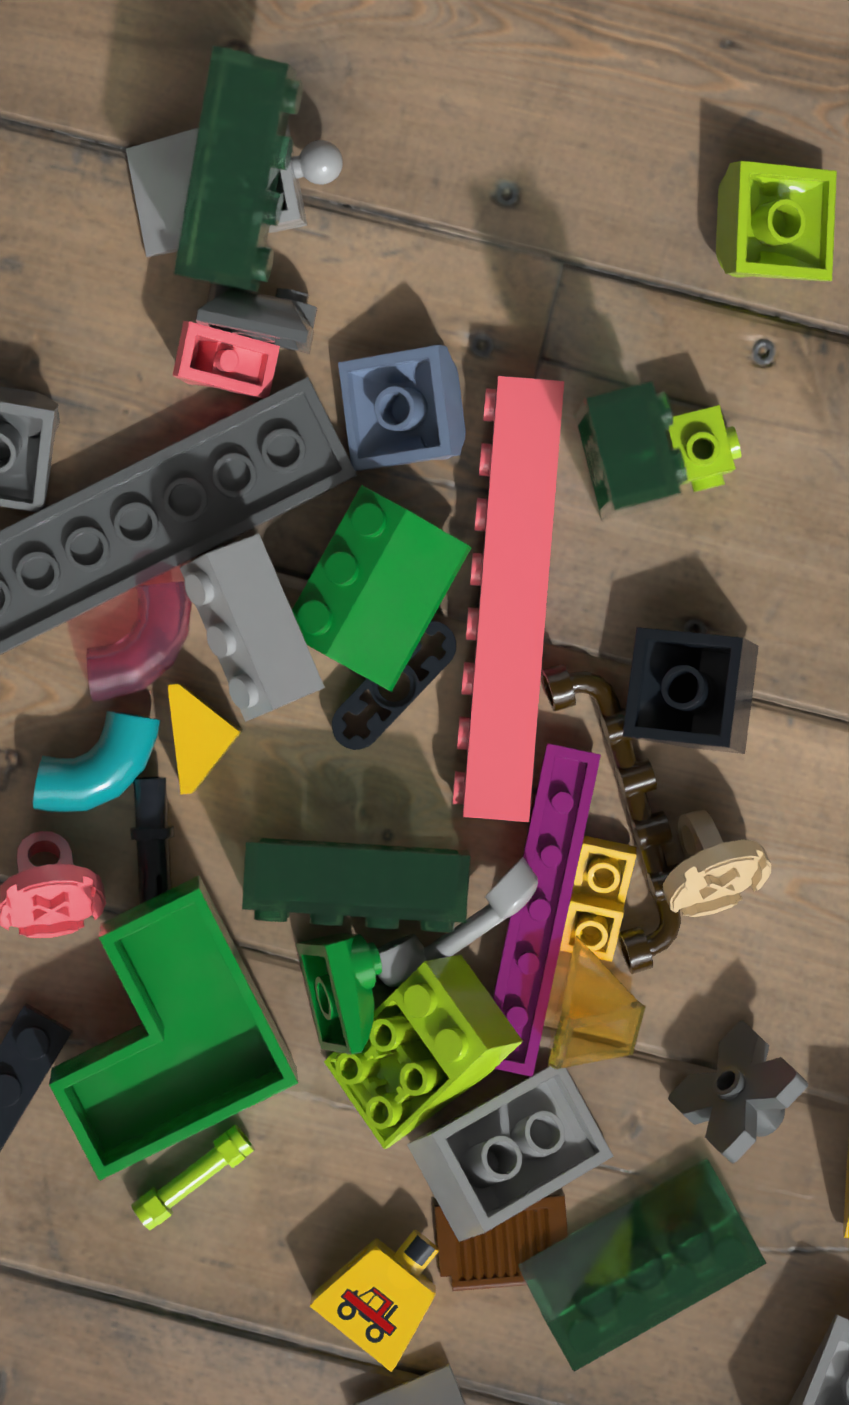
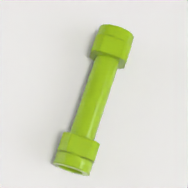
[131,1124,255,1230]

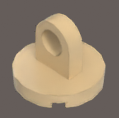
[663,809,771,917]

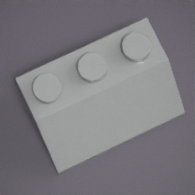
[180,534,325,722]

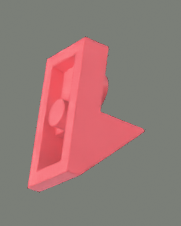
[172,321,280,399]

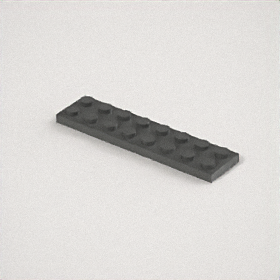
[0,377,357,655]

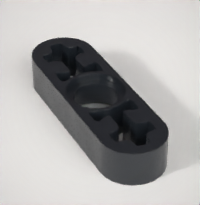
[332,621,456,750]

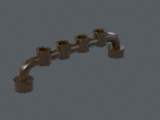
[541,664,681,974]

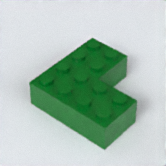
[49,875,299,1181]

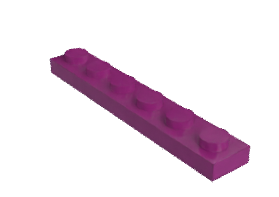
[493,743,601,1077]

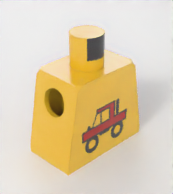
[310,1230,439,1372]

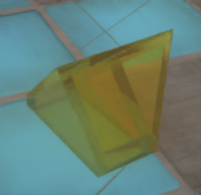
[548,935,646,1070]

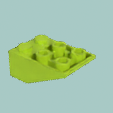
[324,954,523,1149]

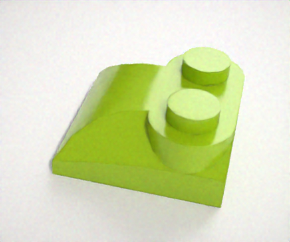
[716,161,837,282]

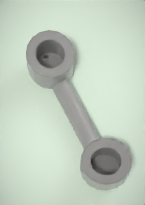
[377,857,538,987]

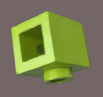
[662,405,742,492]

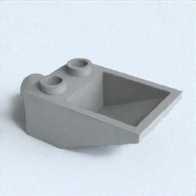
[126,109,343,257]

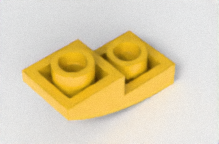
[560,835,637,962]

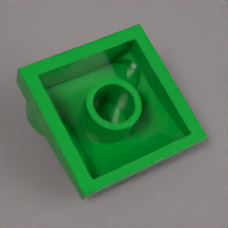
[296,933,382,1055]

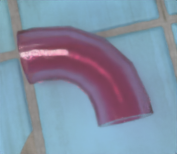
[86,581,192,702]

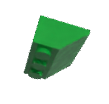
[292,485,472,692]

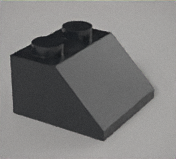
[623,627,759,754]

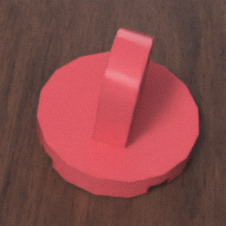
[0,831,106,938]

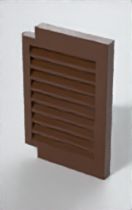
[435,1195,571,1291]

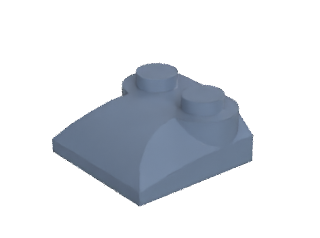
[338,345,466,471]

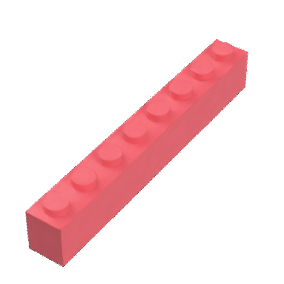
[452,376,564,822]

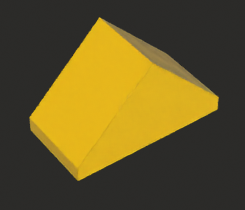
[167,684,243,795]

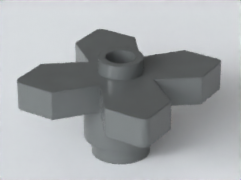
[668,1021,808,1163]

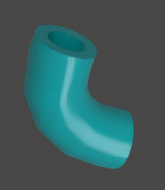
[33,711,160,812]

